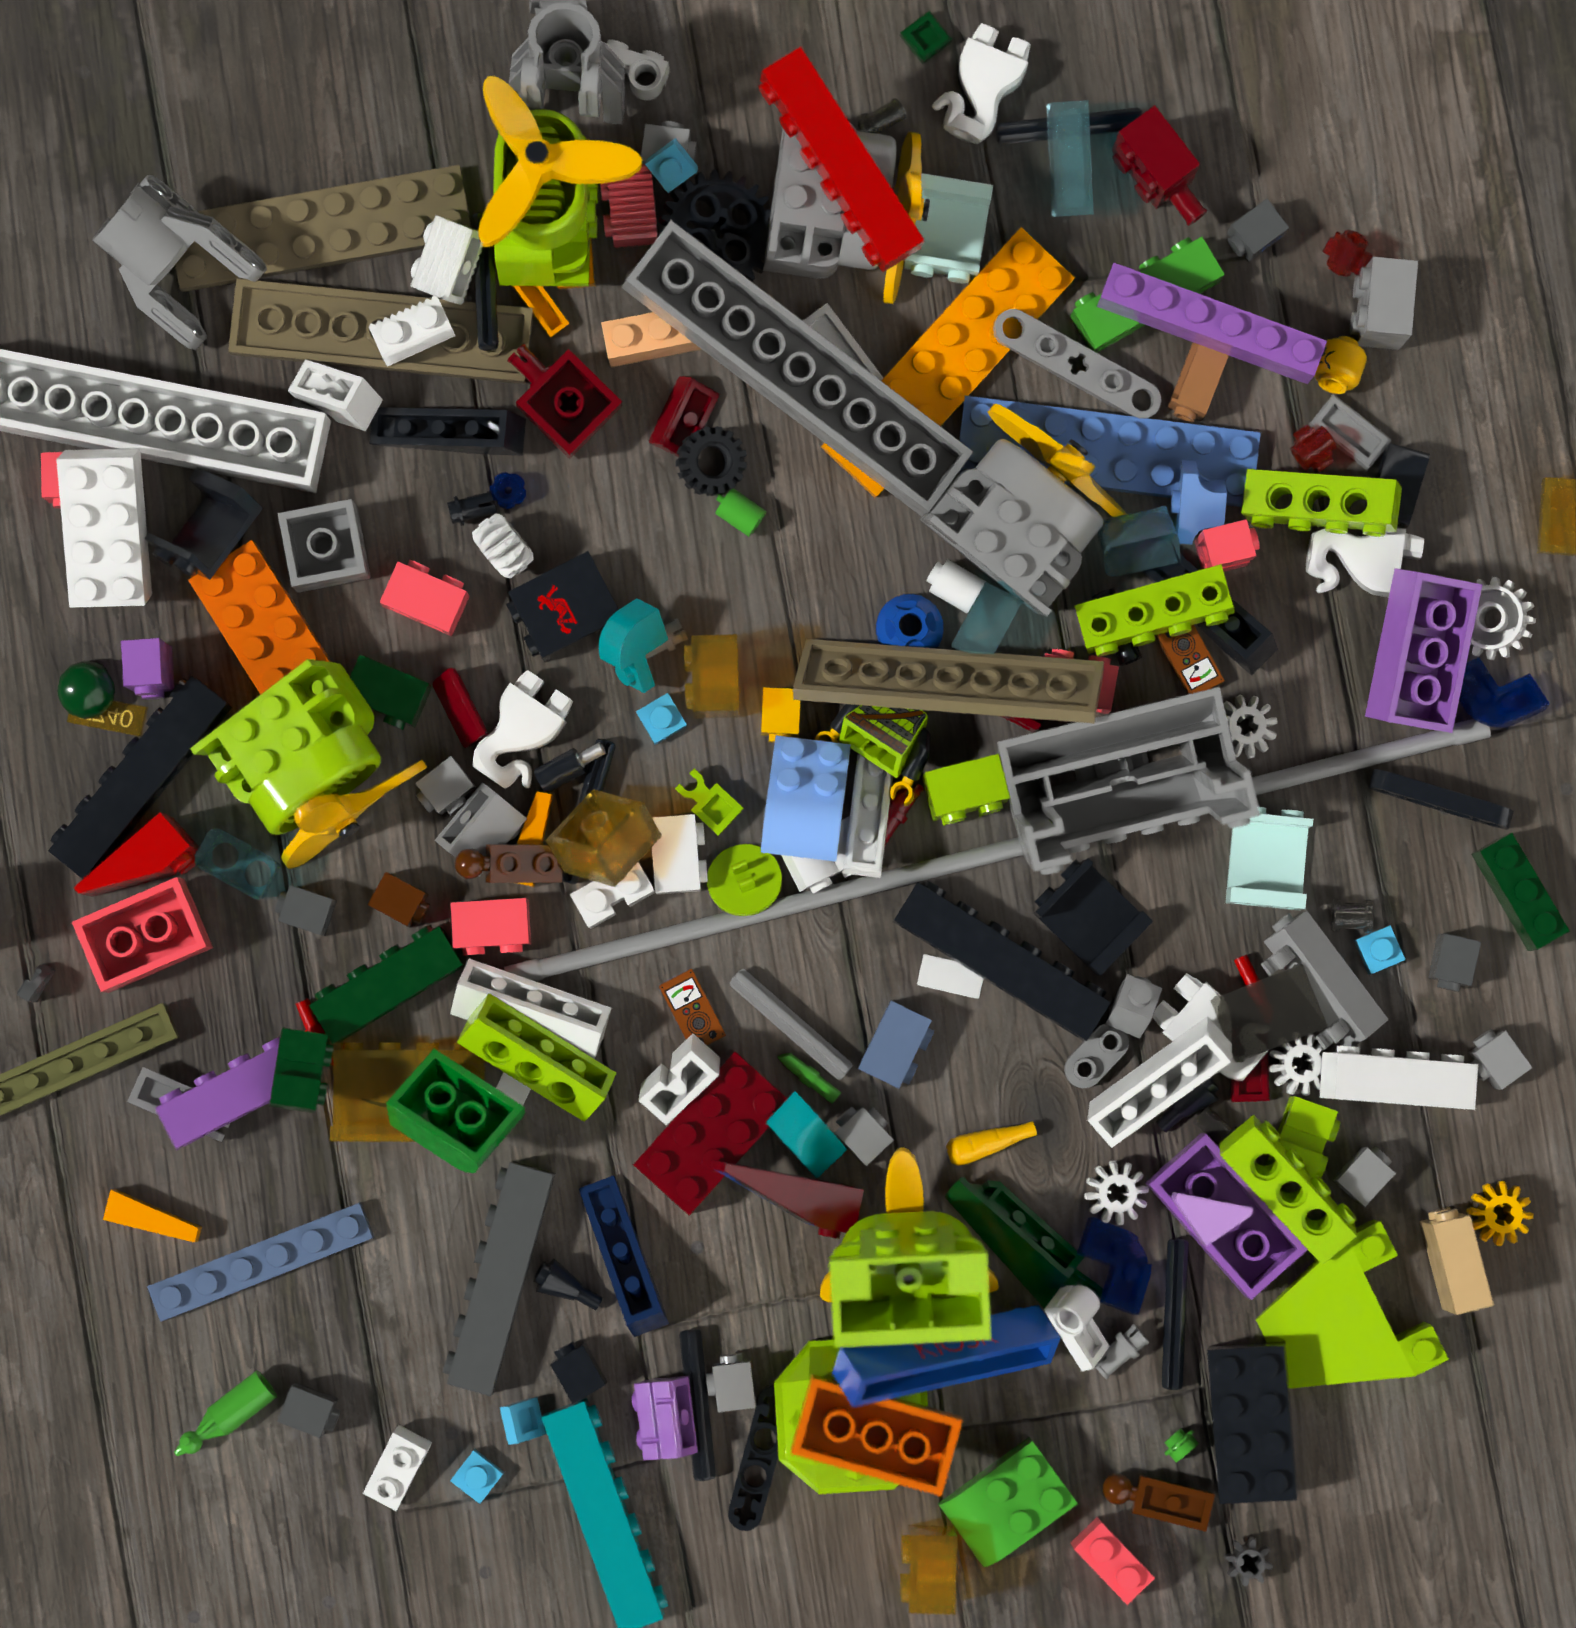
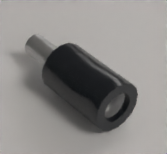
[534,742,606,793]

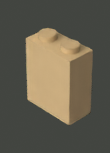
[1419,1207,1494,1315]

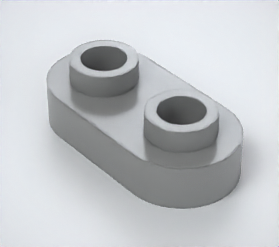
[1064,1024,1129,1088]

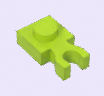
[675,768,744,836]

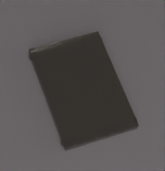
[1210,964,1328,1063]

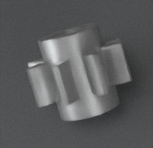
[1224,1536,1273,1586]

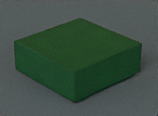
[900,10,952,65]

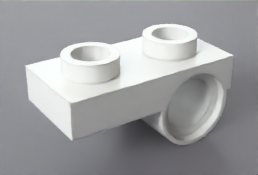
[606,40,670,100]
[1044,1285,1110,1371]
[363,1425,432,1511]

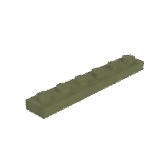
[0,1003,180,1116]

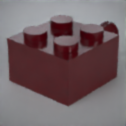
[1112,105,1207,226]
[507,344,622,459]

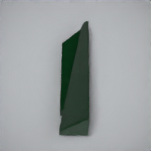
[945,1177,1105,1309]

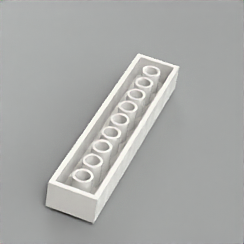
[0,349,331,493]

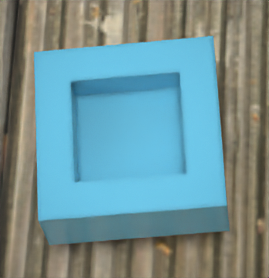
[645,138,698,193]
[636,693,687,745]
[1354,925,1405,975]
[500,1397,546,1445]
[450,1449,504,1504]

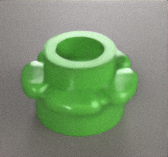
[1164,1428,1199,1463]

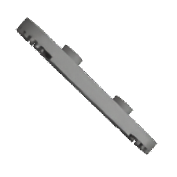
[993,309,1161,419]

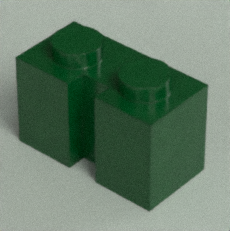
[350,655,432,730]
[269,1028,334,1113]

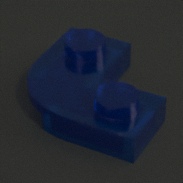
[1459,657,1550,728]
[1077,1217,1151,1315]

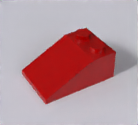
[74,812,202,897]

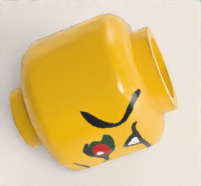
[1315,336,1367,394]

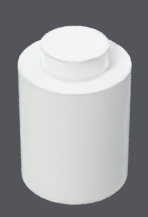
[926,559,986,614]

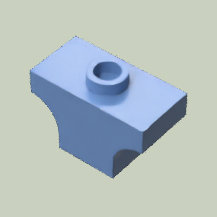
[1171,460,1227,544]

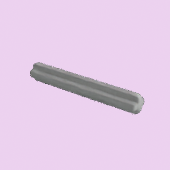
[729,969,853,1080]

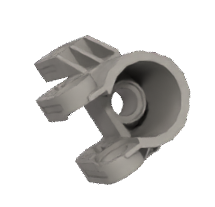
[509,2,625,124]
[92,175,267,350]

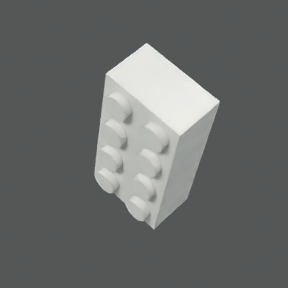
[56,448,152,608]

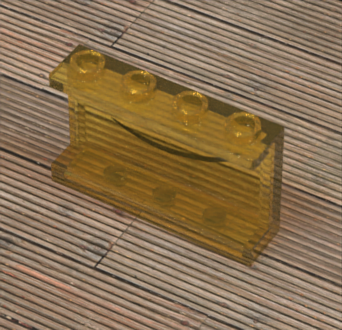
[330,1042,486,1142]

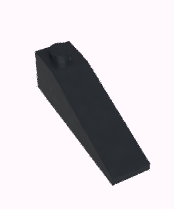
[369,407,526,456]
[1140,542,1278,676]

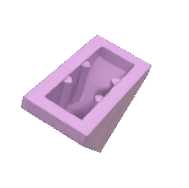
[1172,1192,1253,1246]

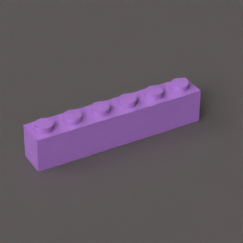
[1097,263,1327,384]

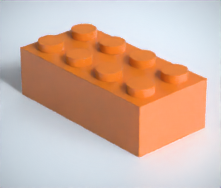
[188,540,332,695]
[790,1374,963,1496]

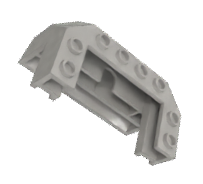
[997,687,1260,875]

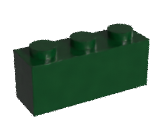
[1471,833,1570,951]

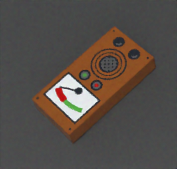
[1155,625,1225,694]
[659,969,726,1045]

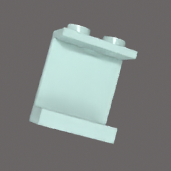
[904,173,993,284]
[1226,807,1313,911]

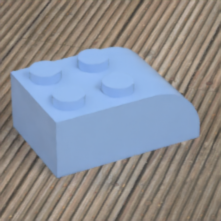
[761,735,851,862]

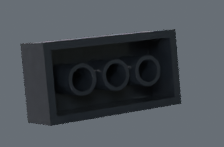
[1207,1341,1298,1504]

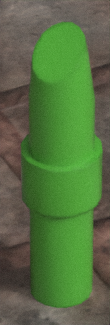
[778,1053,842,1104]

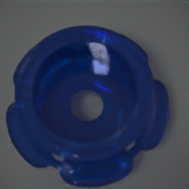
[490,472,526,509]

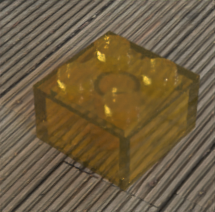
[684,634,740,719]
[546,790,662,887]
[899,1525,957,1615]

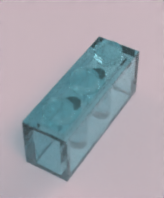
[1047,100,1094,217]

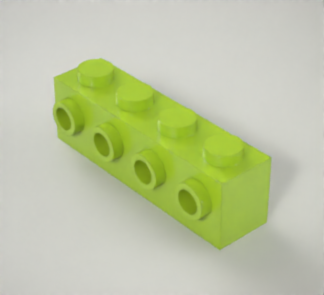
[1075,564,1235,657]

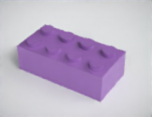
[1365,568,1483,733]
[1145,1133,1308,1300]

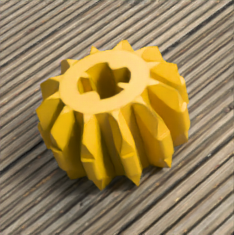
[1467,1181,1533,1246]

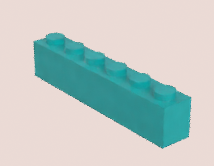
[541,1398,669,1628]

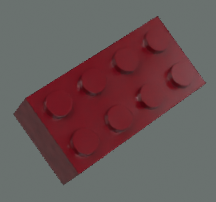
[633,1051,788,1216]

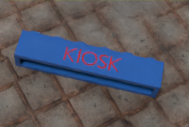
[832,1305,1061,1407]

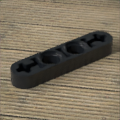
[1368,769,1514,830]
[728,1384,778,1531]

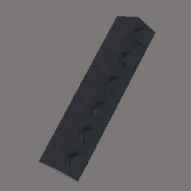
[48,675,232,879]
[893,880,1111,1041]

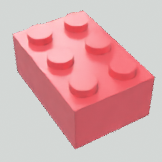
[72,877,213,993]

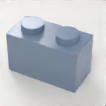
[857,1001,935,1089]

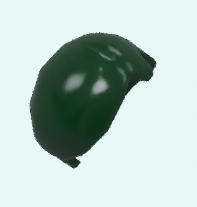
[57,660,115,719]

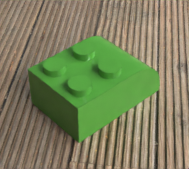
[938,1436,1078,1567]

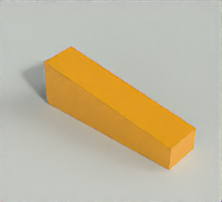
[495,264,570,338]
[515,791,553,887]
[103,1189,202,1243]

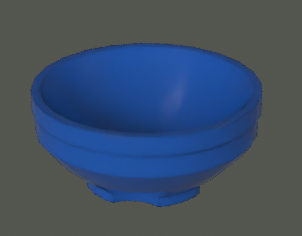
[876,594,944,649]

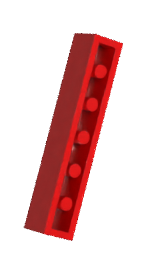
[758,47,925,273]

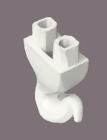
[932,24,1030,144]
[1306,528,1424,598]
[472,670,573,789]
[1153,973,1270,1081]

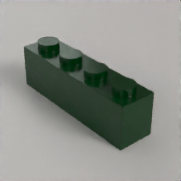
[309,925,466,1044]

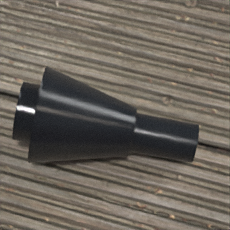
[1156,1078,1219,1133]
[533,1258,603,1311]

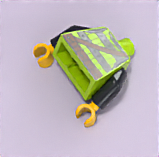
[815,704,931,806]

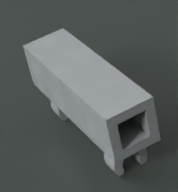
[1261,910,1389,1050]

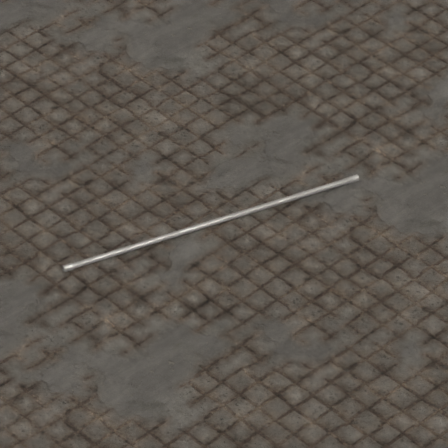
[504,716,1491,982]

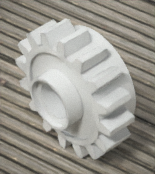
[1470,577,1536,660]

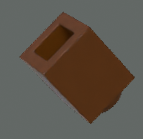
[367,872,430,928]

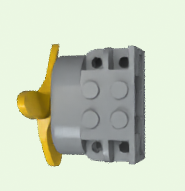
[763,123,930,304]
[919,404,1128,616]

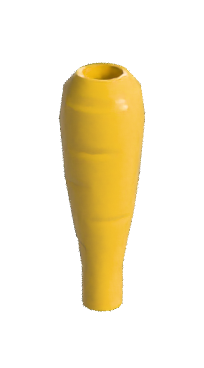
[946,1121,1037,1166]

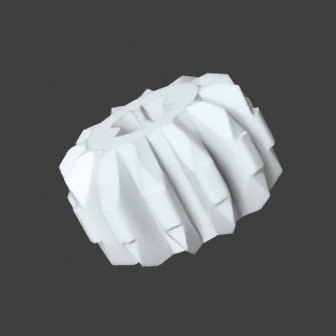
[472,513,534,579]
[1223,695,1277,759]
[1268,1032,1324,1096]
[1084,1160,1149,1225]

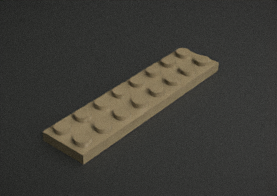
[175,165,472,292]
[228,279,533,384]
[793,639,1104,723]

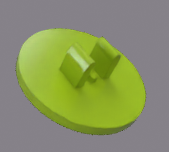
[707,844,782,916]

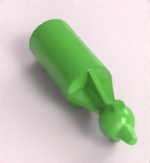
[174,1370,277,1456]

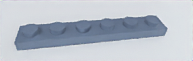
[147,1202,374,1322]

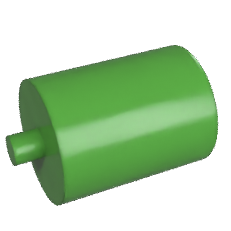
[715,488,767,537]

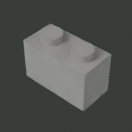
[435,782,527,877]

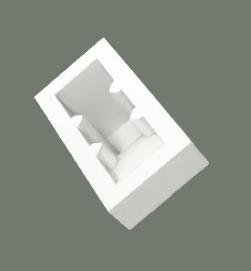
[288,359,383,431]

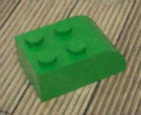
[386,1049,525,1173]

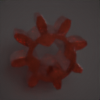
[1323,230,1372,277]
[1290,424,1337,472]

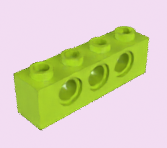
[1241,469,1402,537]
[457,993,616,1122]
[1219,1115,1357,1265]

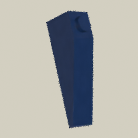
[579,1175,669,1337]

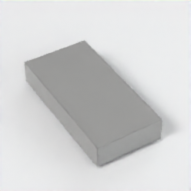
[1309,394,1392,470]

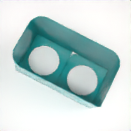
[766,1091,848,1178]

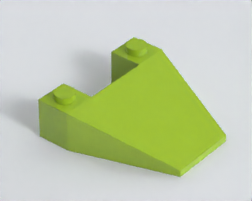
[1255,1219,1449,1389]

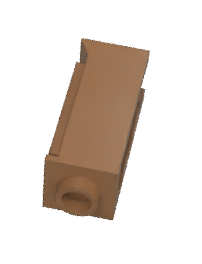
[1167,342,1229,422]

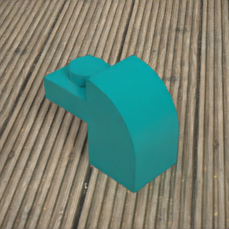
[599,598,668,693]

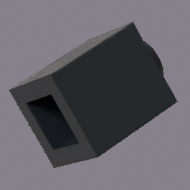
[550,1341,607,1404]

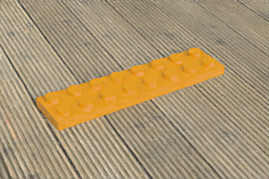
[820,227,1075,498]

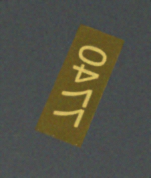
[67,701,146,736]

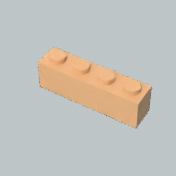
[601,312,702,367]

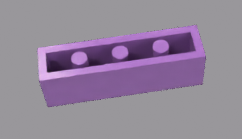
[155,1037,280,1151]

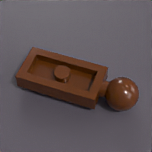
[455,844,563,883]
[1102,1474,1215,1532]

